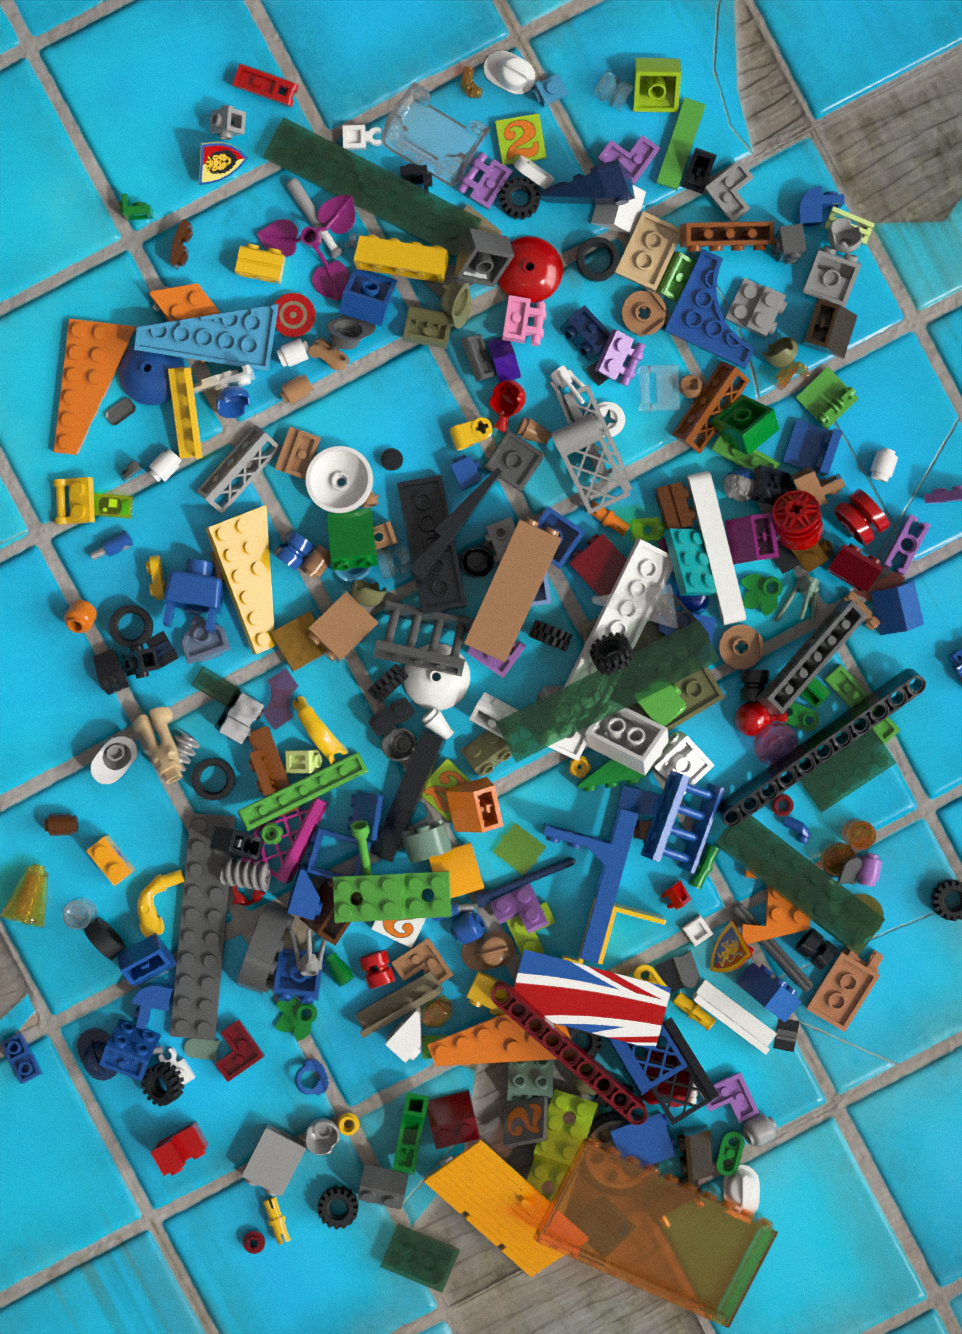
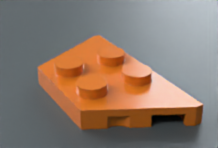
[149,283,220,364]

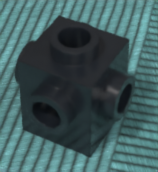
[122,645,160,679]

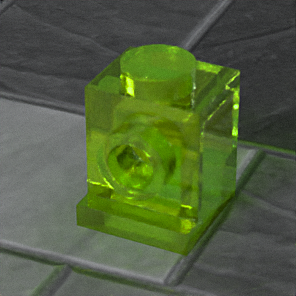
[631,517,664,543]

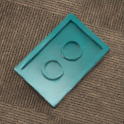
[664,529,717,596]

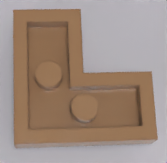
[391,937,454,983]

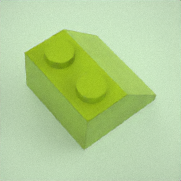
[633,58,681,112]

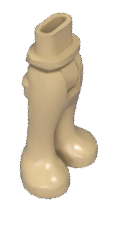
[132,707,182,784]

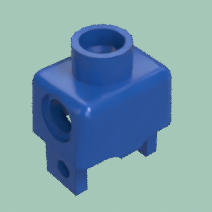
[163,559,224,635]

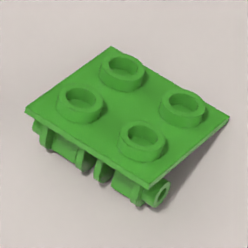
[796,367,859,429]

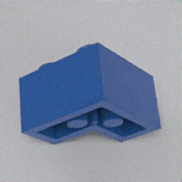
[736,962,802,1022]

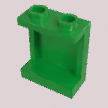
[327,508,378,571]

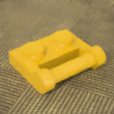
[53,477,95,525]

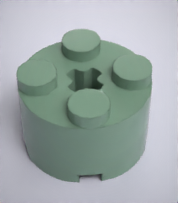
[400,819,452,863]

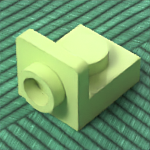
[285,750,322,773]

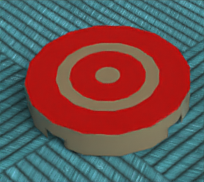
[275,293,316,338]

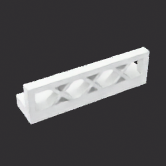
[691,979,777,1054]

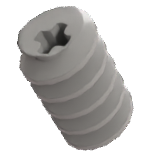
[154,729,200,772]
[220,857,271,892]

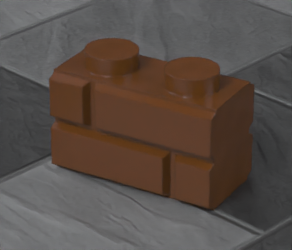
[654,482,696,531]

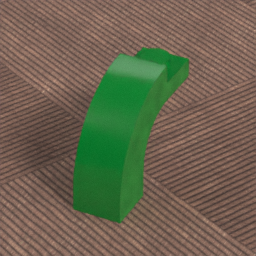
[392,1092,429,1175]

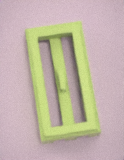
[824,207,875,246]

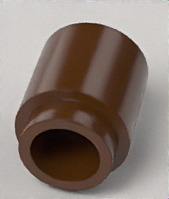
[44,813,78,836]

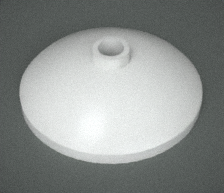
[306,446,373,513]
[404,644,470,710]

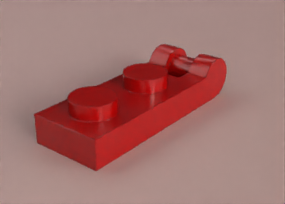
[232,64,299,108]

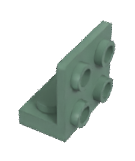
[507,1059,553,1104]

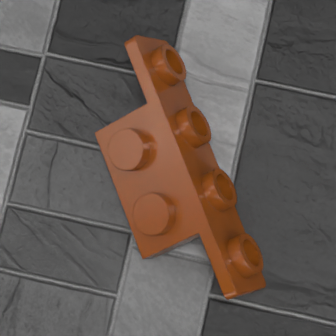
[249,726,299,817]

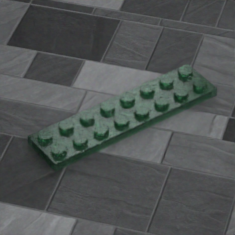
[714,816,885,956]

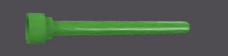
[350,820,372,876]

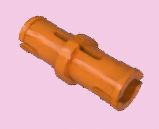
[586,500,631,536]

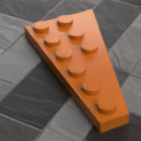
[54,319,137,455]
[427,1013,575,1066]

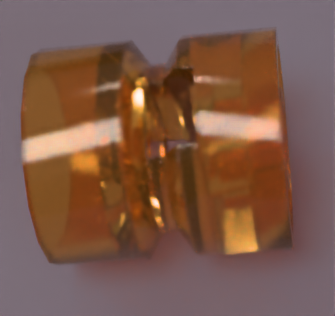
[842,819,876,850]

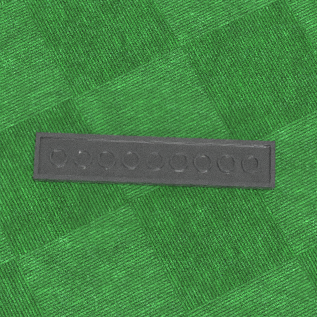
[170,812,236,1040]

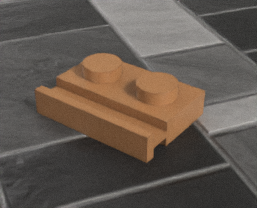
[275,427,321,480]

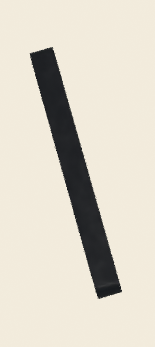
[716,668,926,827]

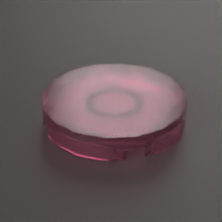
[753,722,798,766]

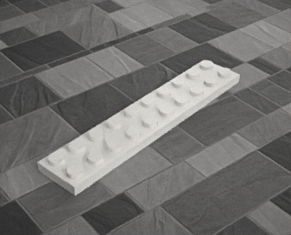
[538,538,673,761]

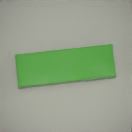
[710,433,780,474]

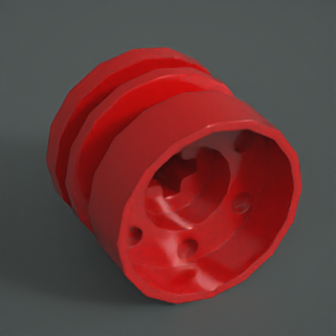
[772,490,824,551]

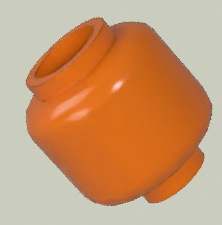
[64,600,97,633]

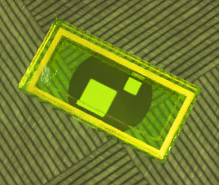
[94,493,134,519]

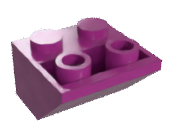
[725,512,779,565]

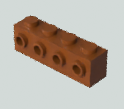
[680,221,775,252]

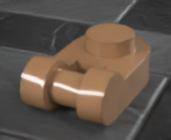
[309,338,350,371]

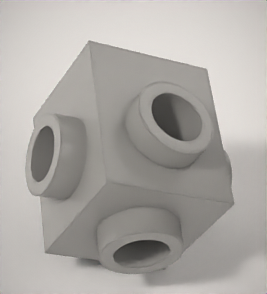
[210,105,246,140]

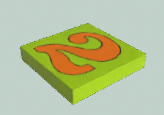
[495,114,547,166]
[422,758,471,821]

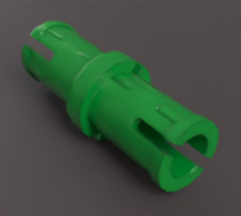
[688,843,721,890]

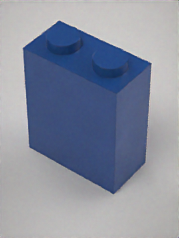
[608,1109,677,1174]

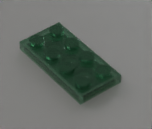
[800,728,897,813]

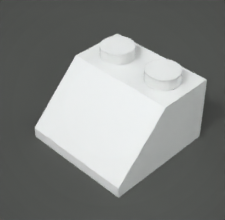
[385,1006,422,1063]

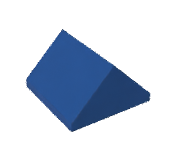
[870,581,924,635]

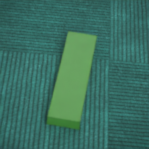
[656,98,706,191]
[823,664,900,745]

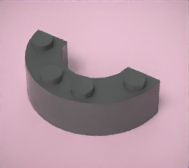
[237,901,295,994]

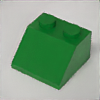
[711,395,779,455]

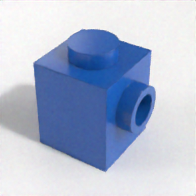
[450,454,482,491]

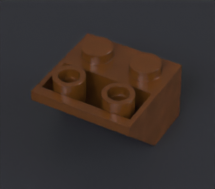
[299,881,354,946]

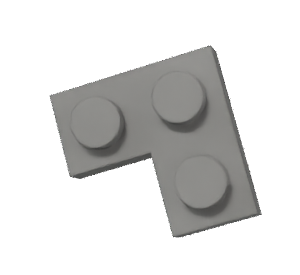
[704,160,754,222]

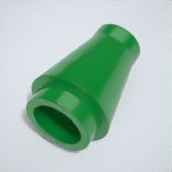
[325,952,354,987]

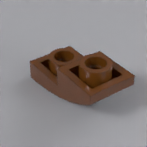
[170,219,194,270]

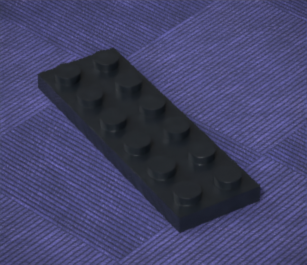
[397,475,467,615]

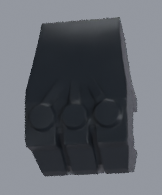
[93,649,131,695]

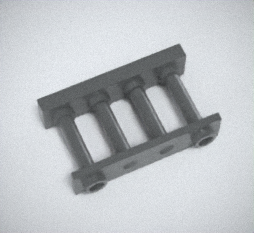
[374,600,474,677]

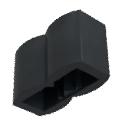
[368,698,415,736]

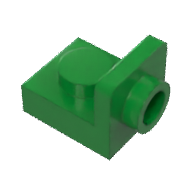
[119,193,154,221]

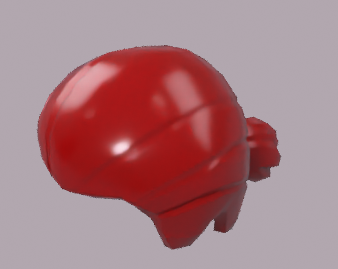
[489,379,526,433]
[734,701,788,737]

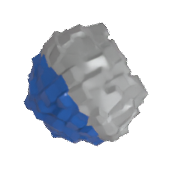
[723,467,758,502]

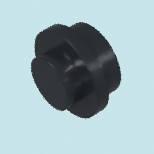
[381,448,403,471]

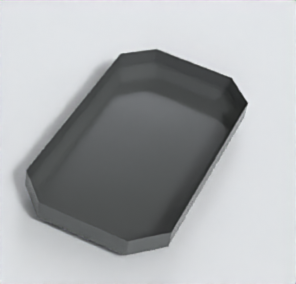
[105,398,136,425]

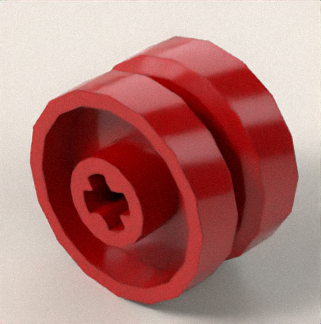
[833,488,890,546]

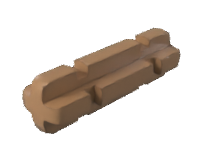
[843,591,880,630]

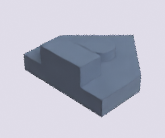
[181,614,231,664]

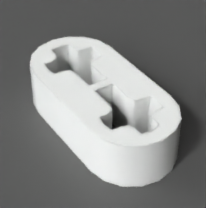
[514,155,555,189]

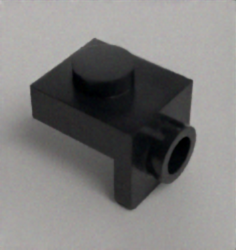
[400,164,433,195]

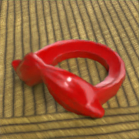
[232,885,266,906]

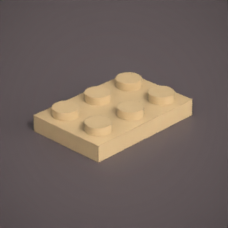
[615,211,680,292]

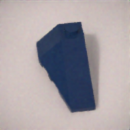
[539,159,635,205]

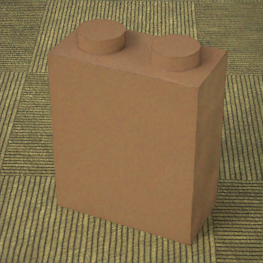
[307,591,378,664]

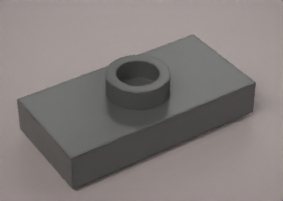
[461,334,496,382]

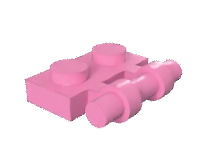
[502,295,547,346]

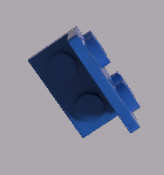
[783,420,843,476]
[99,1019,161,1081]

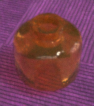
[420,994,453,1028]

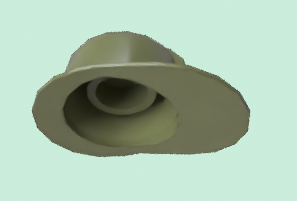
[440,282,471,329]

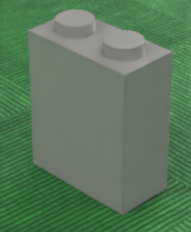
[242,1124,307,1197]

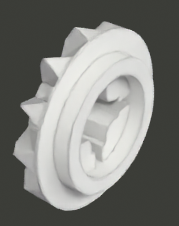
[590,402,625,438]

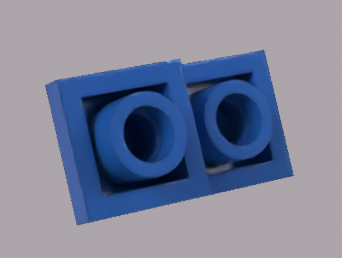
[618,785,662,816]
[1,1033,43,1084]

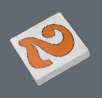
[372,918,426,948]

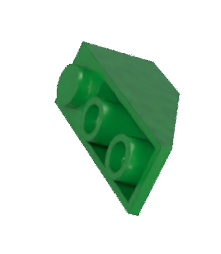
[577,758,645,792]

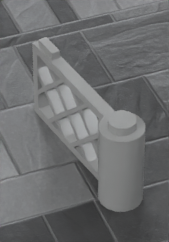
[551,414,632,514]

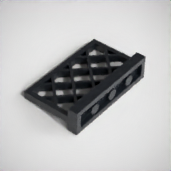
[628,1017,719,1125]

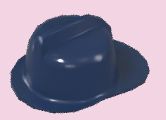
[77,1028,118,1081]

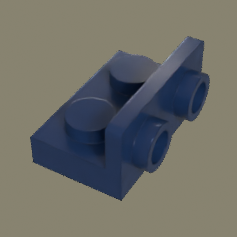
[560,305,611,361]

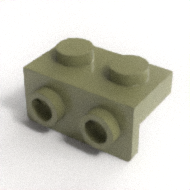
[403,306,452,349]
[460,730,516,777]

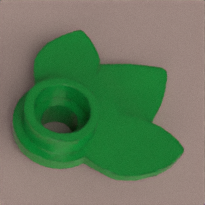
[741,574,782,616]
[276,998,317,1041]

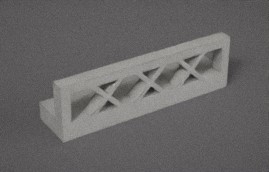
[563,384,625,479]
[197,425,282,514]

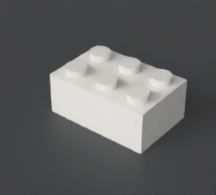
[585,699,668,776]

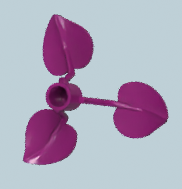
[258,195,356,301]

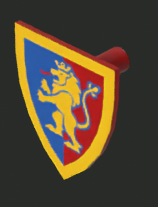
[710,920,754,973]

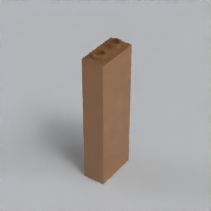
[464,517,563,662]

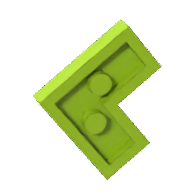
[506,902,556,955]

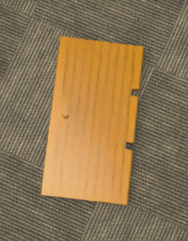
[423,1139,588,1277]

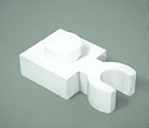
[343,125,382,150]
[159,1047,196,1084]

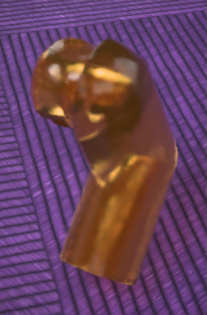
[461,66,483,99]

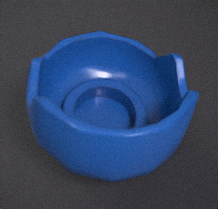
[216,385,250,418]

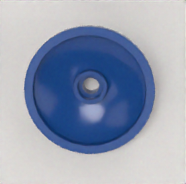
[119,344,185,405]

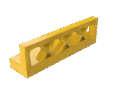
[168,366,203,459]

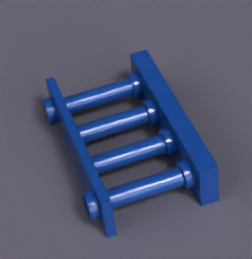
[640,770,724,873]

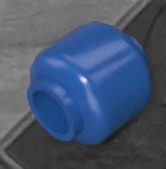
[450,911,485,944]

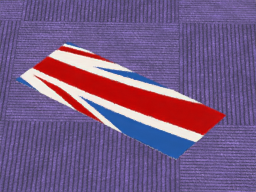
[512,950,671,1050]

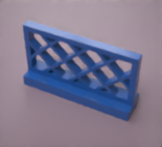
[606,1024,688,1095]

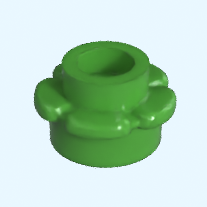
[261,823,283,845]

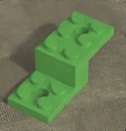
[333,871,452,923]

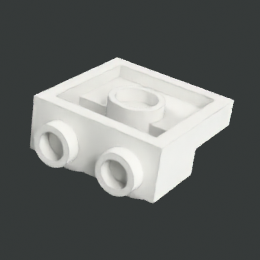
[652,731,714,794]

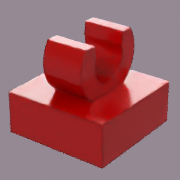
[661,880,691,910]

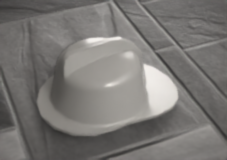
[90,736,138,784]

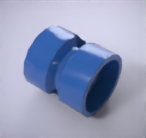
[273,529,315,571]

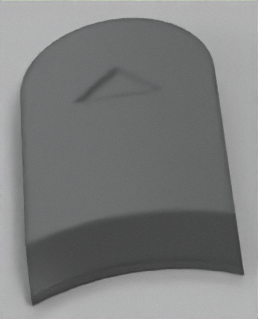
[836,856,862,886]
[673,950,700,988]

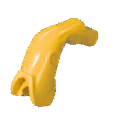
[292,696,349,765]
[137,869,185,938]

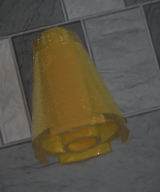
[0,864,49,928]

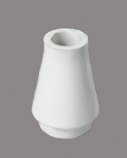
[421,708,454,740]

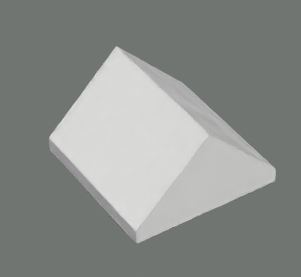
[591,185,646,235]

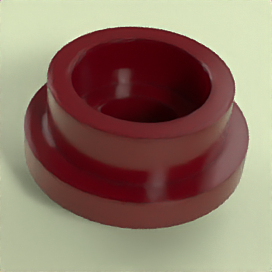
[771,794,794,816]
[243,1231,265,1254]

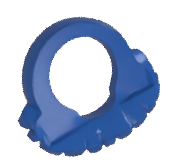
[295,1059,329,1095]

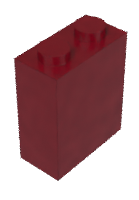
[569,534,627,604]

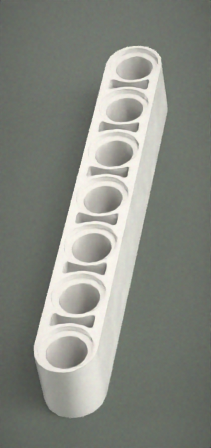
[687,470,746,625]

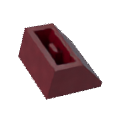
[825,543,884,593]

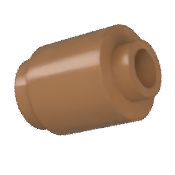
[279,374,314,405]
[302,544,331,579]

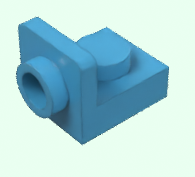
[532,73,568,107]

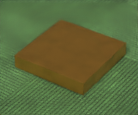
[270,611,325,672]

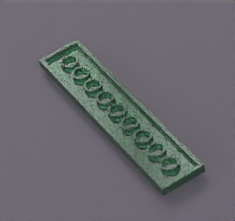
[263,117,482,258]
[496,620,720,762]

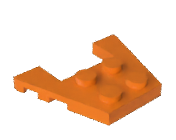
[741,857,812,944]

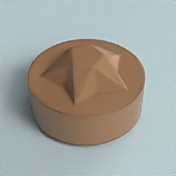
[679,375,702,398]

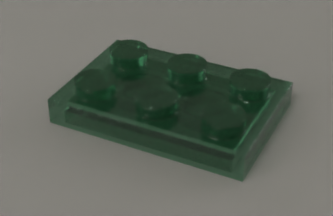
[380,1223,460,1293]

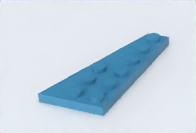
[134,304,279,371]

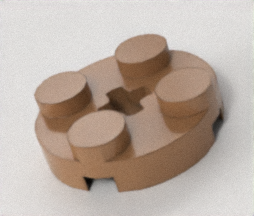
[621,291,666,337]
[718,625,764,669]

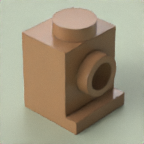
[374,521,398,551]

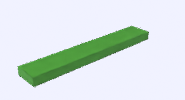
[237,752,369,832]

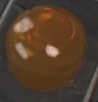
[821,842,856,876]

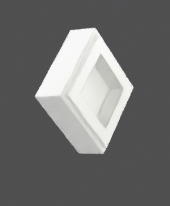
[682,915,713,947]

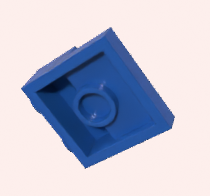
[273,948,324,1004]

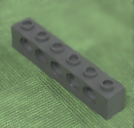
[756,600,867,714]

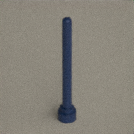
[472,857,575,909]

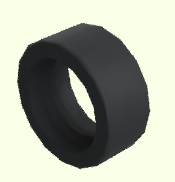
[576,237,619,282]
[109,605,154,648]
[191,758,236,801]
[84,917,126,960]

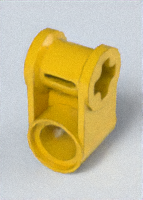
[448,417,493,451]

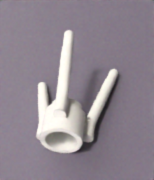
[550,366,593,424]

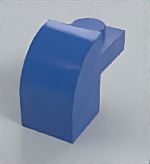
[796,186,844,227]
[132,983,175,1029]

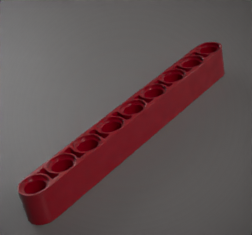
[490,981,648,1125]

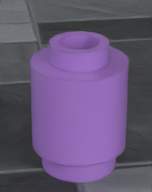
[857,852,882,887]

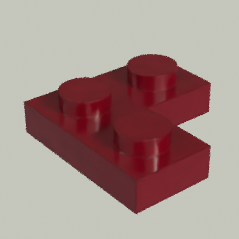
[215,1018,265,1082]

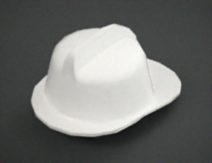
[484,50,535,94]
[723,1165,760,1219]

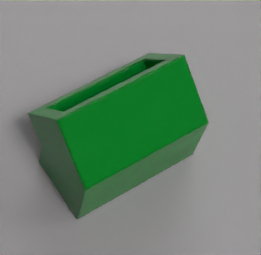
[800,677,831,709]

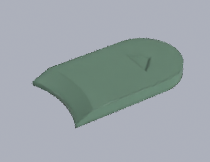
[184,1038,220,1061]

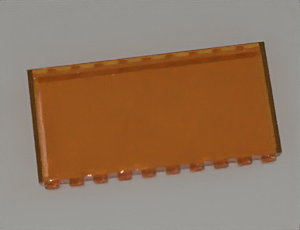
[533,1136,778,1328]

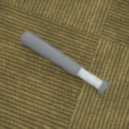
[286,178,344,259]

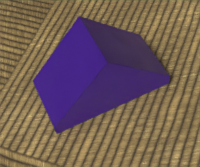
[486,337,521,383]

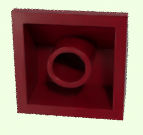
[427,1090,480,1150]

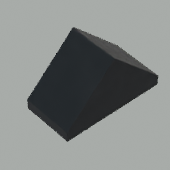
[681,148,717,194]

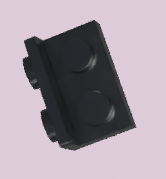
[749,465,794,505]

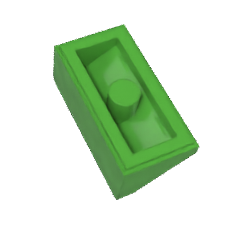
[655,251,696,303]

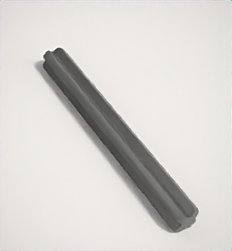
[732,903,813,992]

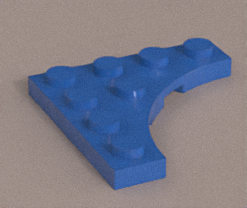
[664,249,755,369]

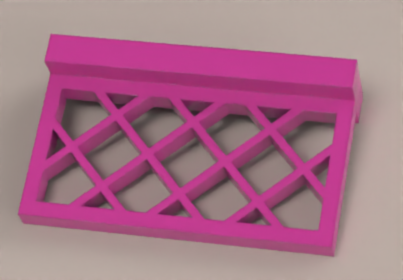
[241,784,329,884]

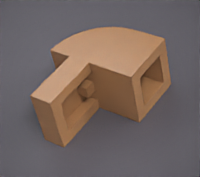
[791,466,845,505]

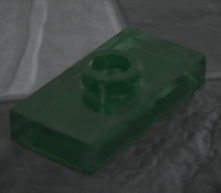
[191,666,242,706]

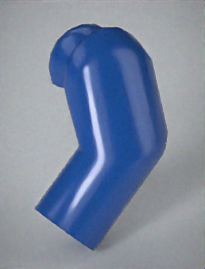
[783,815,812,845]

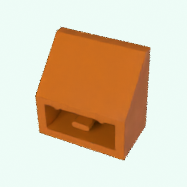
[445,777,504,833]

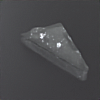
[592,584,678,628]

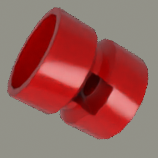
[358,949,395,989]

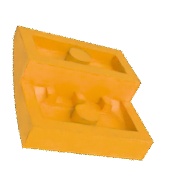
[429,842,485,898]

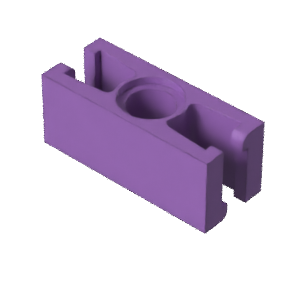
[881,515,931,576]

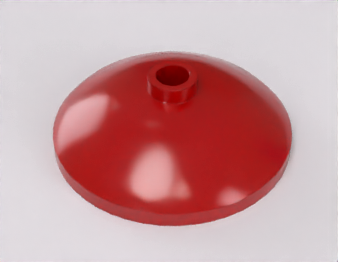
[498,236,563,304]

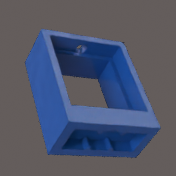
[304,827,372,879]

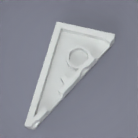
[193,365,255,394]

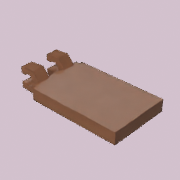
[806,938,884,1032]

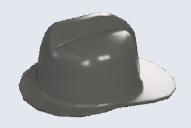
[327,315,376,350]

